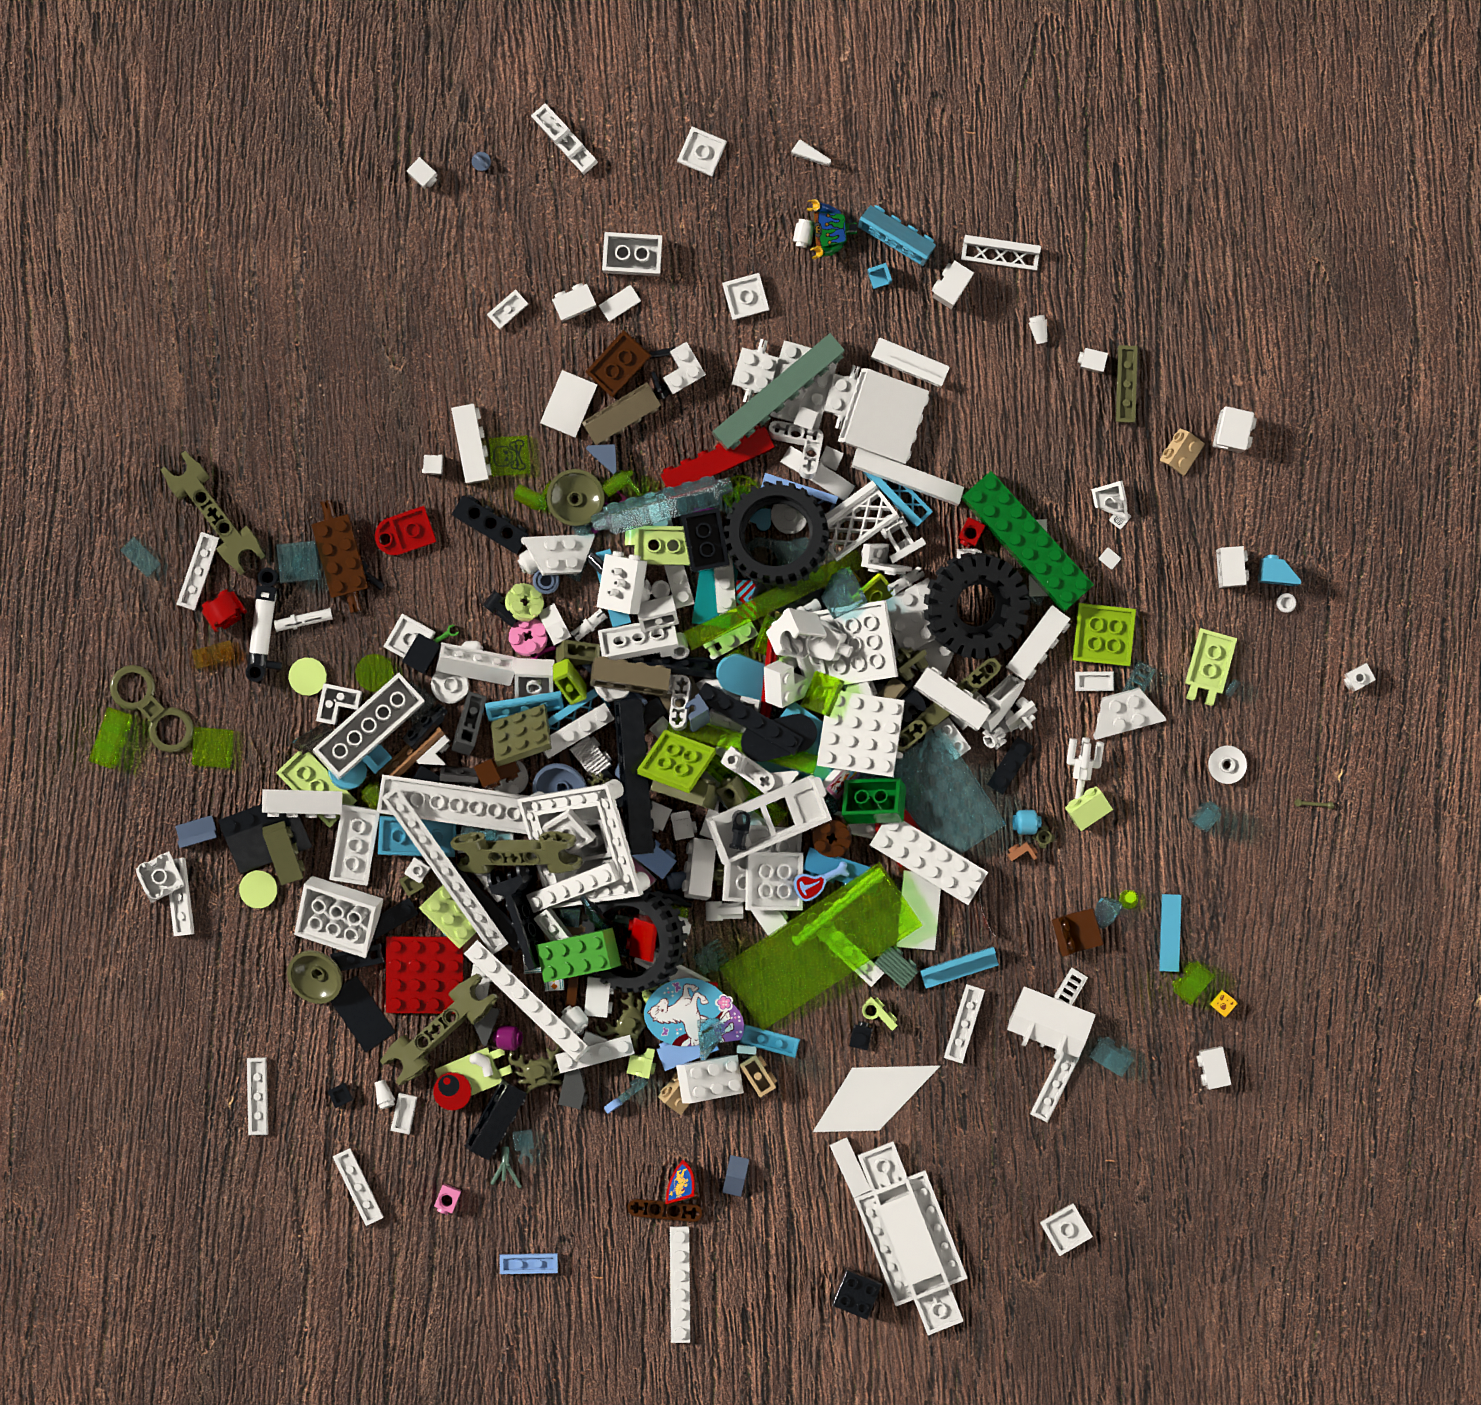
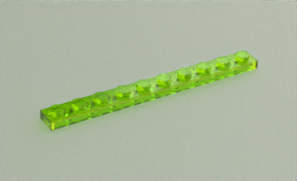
[683,549,863,650]

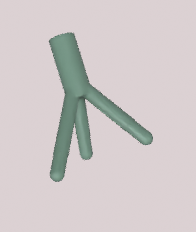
[491,1147,521,1188]

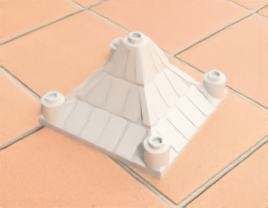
[517,779,650,909]

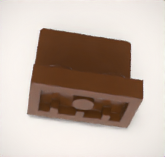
[1052,908,1104,957]

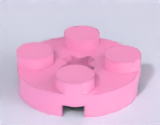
[509,619,548,656]

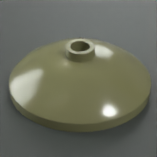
[546,469,604,526]
[287,950,343,1004]

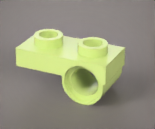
[862,997,898,1031]

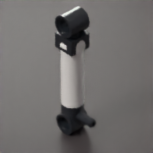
[245,568,282,682]

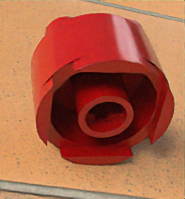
[202,589,247,632]

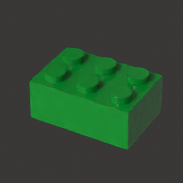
[842,778,906,824]

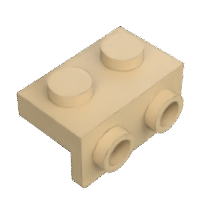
[1160,429,1205,476]
[658,1071,690,1115]

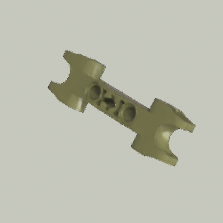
[160,451,267,576]
[898,658,1001,752]
[450,831,583,874]
[380,973,499,1085]

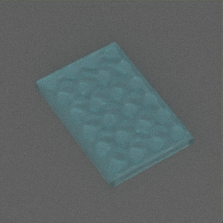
[884,728,1006,855]

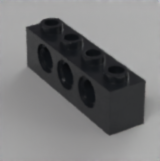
[451,495,529,555]

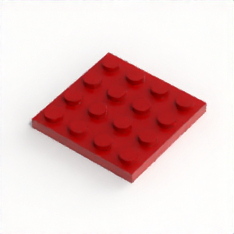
[386,936,463,1014]

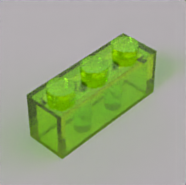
[88,707,133,769]

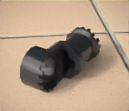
[729,810,751,850]

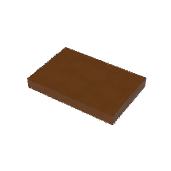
[585,330,652,398]

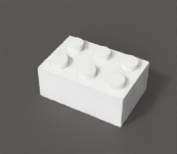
[602,232,663,276]
[676,1055,744,1103]

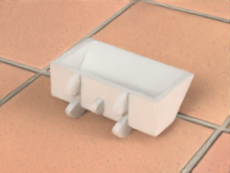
[1007,986,1095,1059]

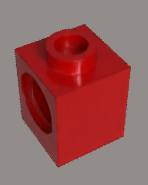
[957,517,986,548]

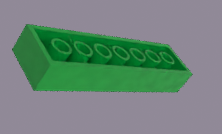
[961,471,1094,613]

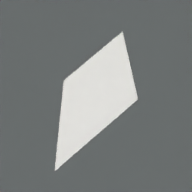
[813,1066,940,1132]

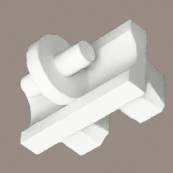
[1004,697,1038,732]

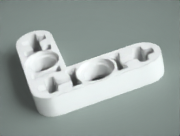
[768,421,823,479]
[667,675,692,731]

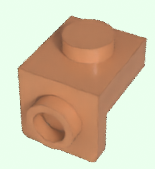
[1006,842,1038,861]

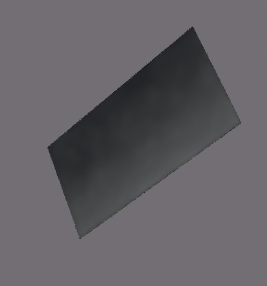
[330,975,395,1053]

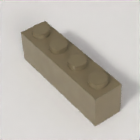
[582,382,661,445]
[590,656,671,697]

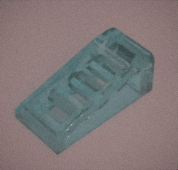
[1122,660,1155,692]

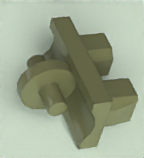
[896,647,929,681]

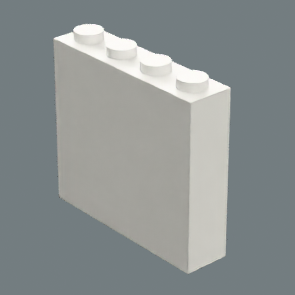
[838,368,929,464]

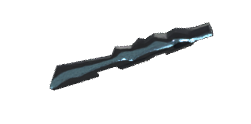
[580,895,635,958]

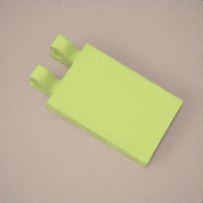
[1185,628,1237,706]
[434,1047,513,1096]

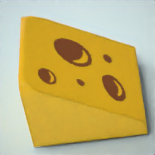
[1210,990,1238,1017]

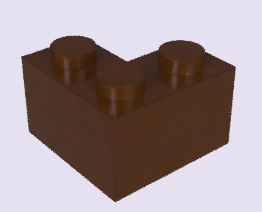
[474,758,521,790]

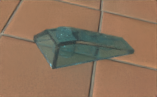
[697,1017,725,1061]

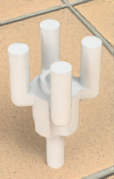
[1067,737,1104,799]

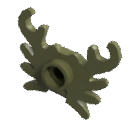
[596,989,647,1049]
[508,1041,563,1093]

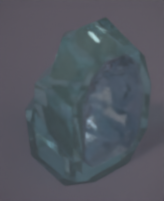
[1095,896,1122,929]

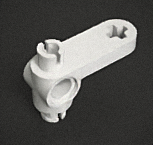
[720,746,775,791]

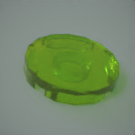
[355,654,394,692]

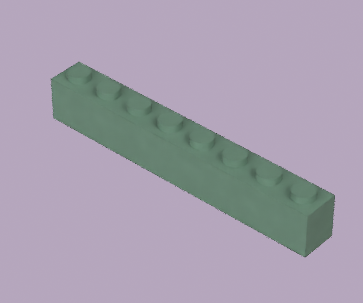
[712,333,845,451]

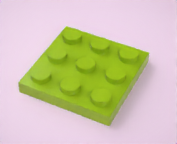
[1072,603,1136,666]
[637,729,716,793]

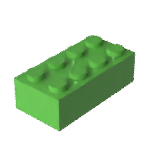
[535,928,621,983]

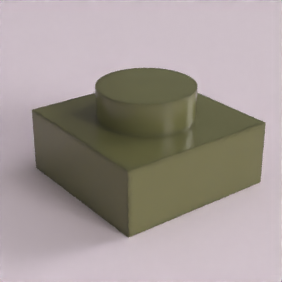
[399,875,425,897]

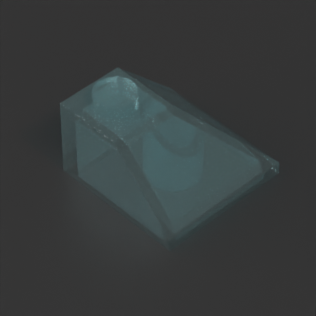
[821,566,868,620]

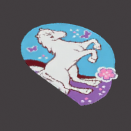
[644,978,744,1046]

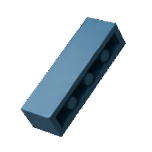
[803,847,880,895]

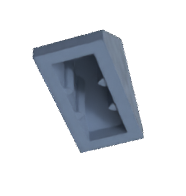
[585,444,617,475]
[722,1155,749,1197]

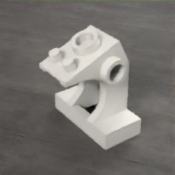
[880,514,926,564]

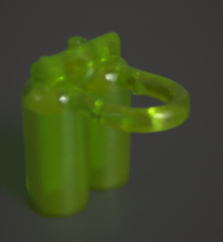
[601,470,642,498]
[513,480,551,511]

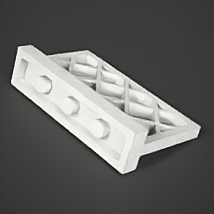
[825,481,900,561]

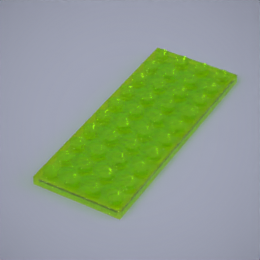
[720,862,923,1030]

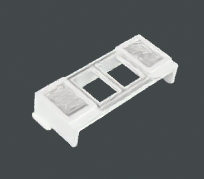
[706,775,832,865]

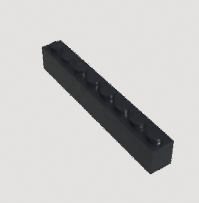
[614,699,656,855]

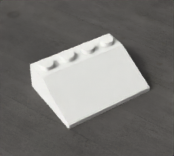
[294,876,383,958]

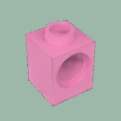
[434,1183,462,1215]

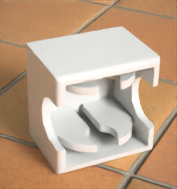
[1213,406,1257,453]
[766,608,827,659]

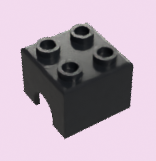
[831,1267,882,1320]

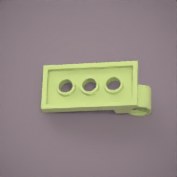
[625,525,690,566]

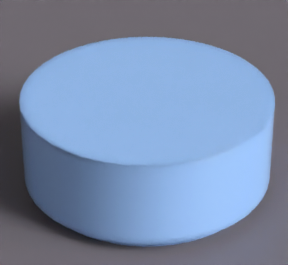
[604,1098,623,1114]

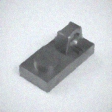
[440,765,479,788]

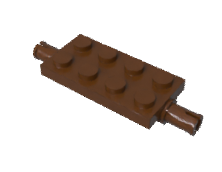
[311,499,369,613]

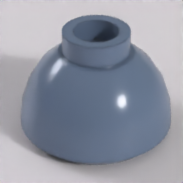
[533,570,560,594]

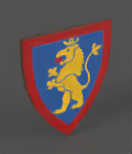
[665,1160,699,1205]

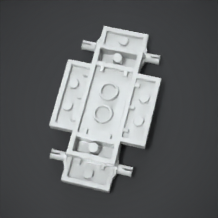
[732,339,860,430]

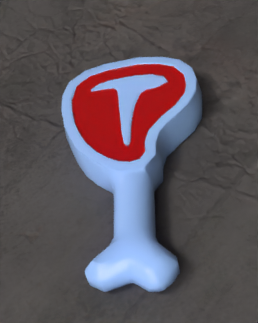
[793,862,849,901]

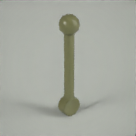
[1294,799,1335,809]

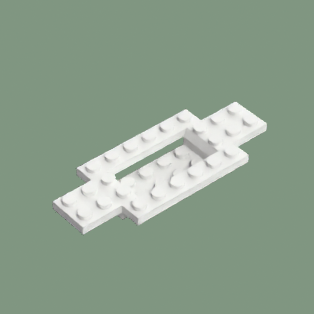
[854,1141,967,1335]

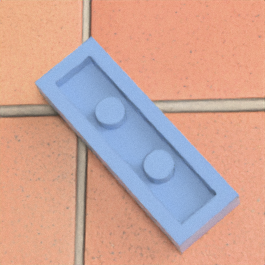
[500,1253,558,1274]

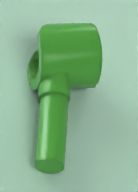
[434,625,459,643]

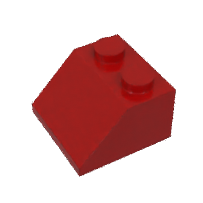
[626,914,657,962]

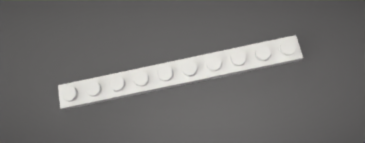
[381,787,508,954]

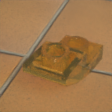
[191,640,235,670]

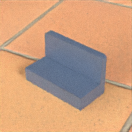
[175,816,219,848]

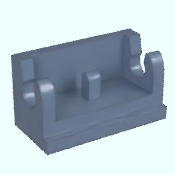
[685,693,710,733]

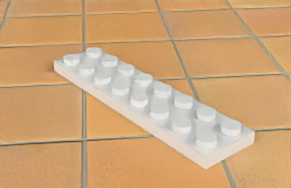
[377,775,527,834]

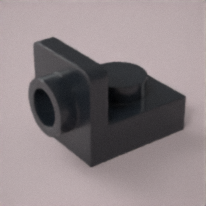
[849,1021,873,1050]

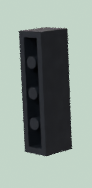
[464,1079,527,1161]

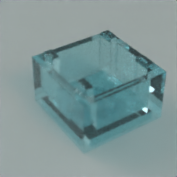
[277,541,321,584]

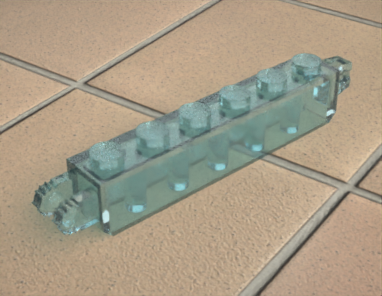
[591,476,733,534]

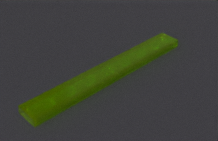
[667,714,818,775]

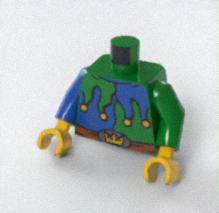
[807,199,857,259]

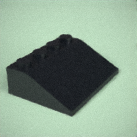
[218,804,312,874]

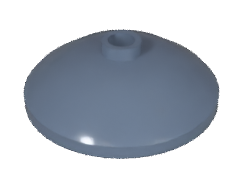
[533,763,587,794]

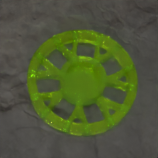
[722,475,758,509]

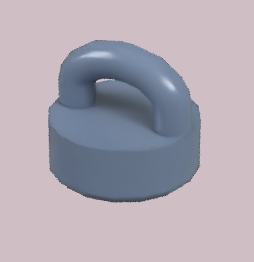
[472,152,491,172]

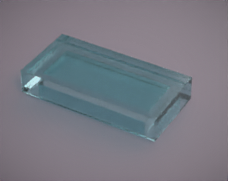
[120,537,161,577]

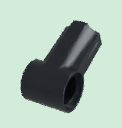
[482,590,518,627]

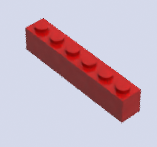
[660,425,775,497]

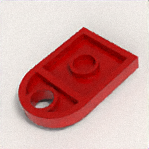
[375,506,437,556]

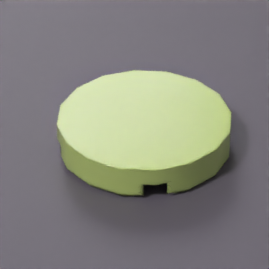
[288,657,327,696]
[239,870,278,908]

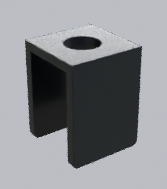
[402,633,441,675]

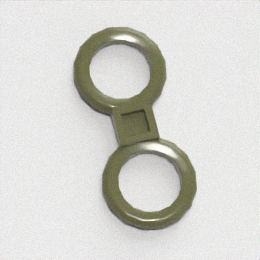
[110,665,194,753]

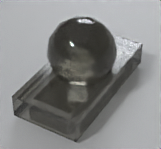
[292,723,333,755]

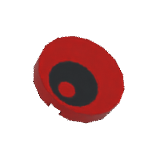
[433,1072,472,1110]

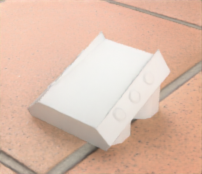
[136,851,185,903]

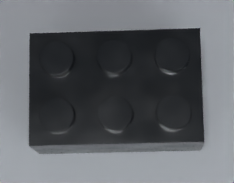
[680,508,730,573]

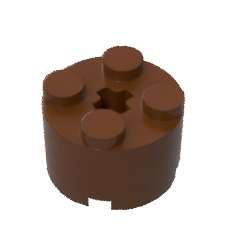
[813,814,851,857]

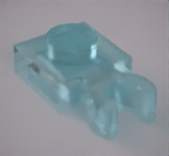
[618,1076,649,1103]
[513,1129,534,1164]

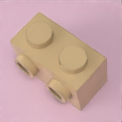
[739,1054,777,1097]

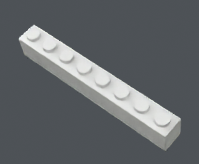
[464,940,590,1062]

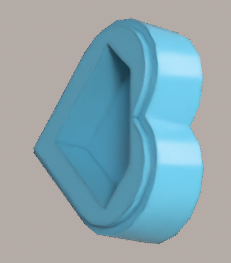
[750,509,771,531]

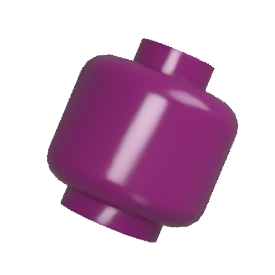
[493,1025,523,1051]

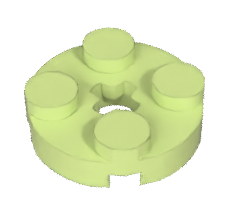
[505,583,544,622]

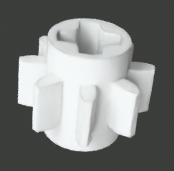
[983,726,1007,750]

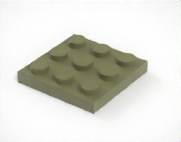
[491,704,552,767]

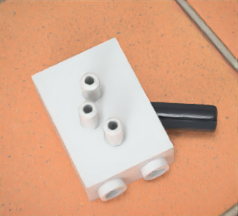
[587,551,648,614]

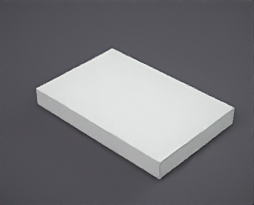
[540,370,598,438]

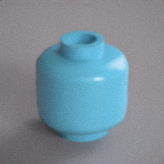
[1013,810,1042,835]

